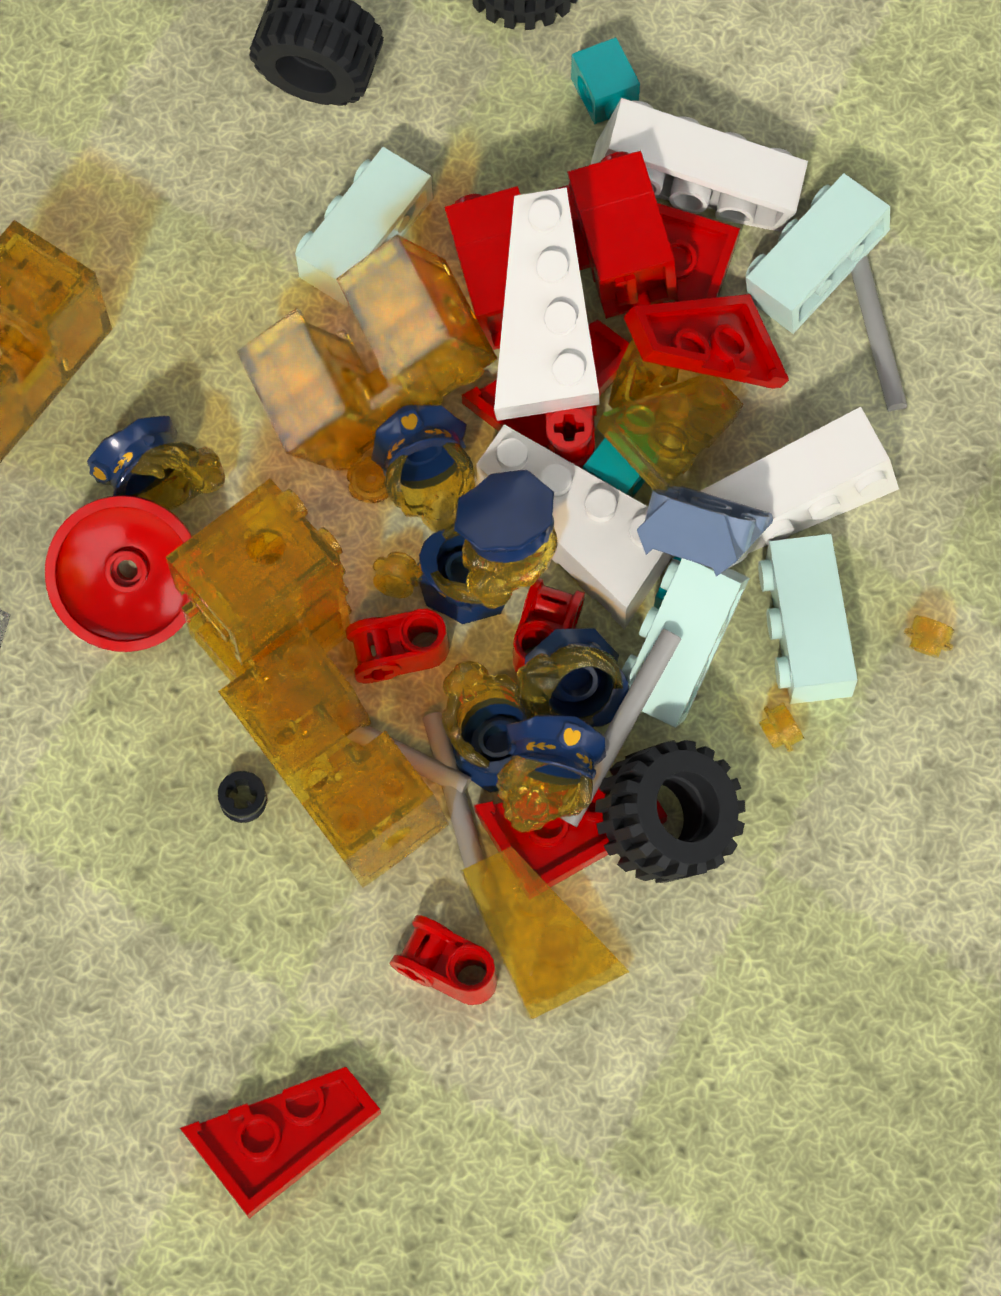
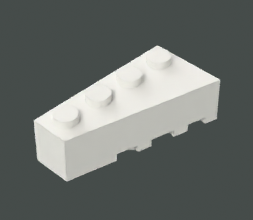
[591,98,808,232]
[494,188,600,421]
[700,407,899,568]
[476,425,673,630]

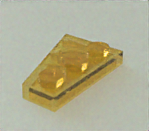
[596,374,744,491]
[460,847,629,1019]

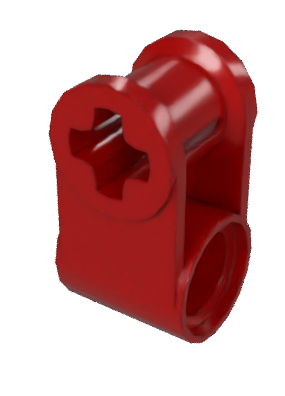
[544,405,597,469]
[513,577,585,679]
[345,609,449,684]
[389,915,498,1005]

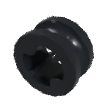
[218,771,267,823]

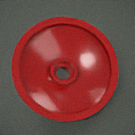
[45,495,203,652]

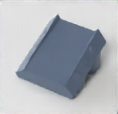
[637,486,773,577]

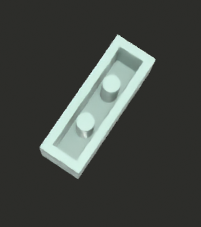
[295,147,433,307]
[746,173,890,334]
[758,534,858,704]
[622,558,750,728]

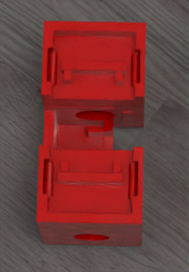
[444,150,678,352]

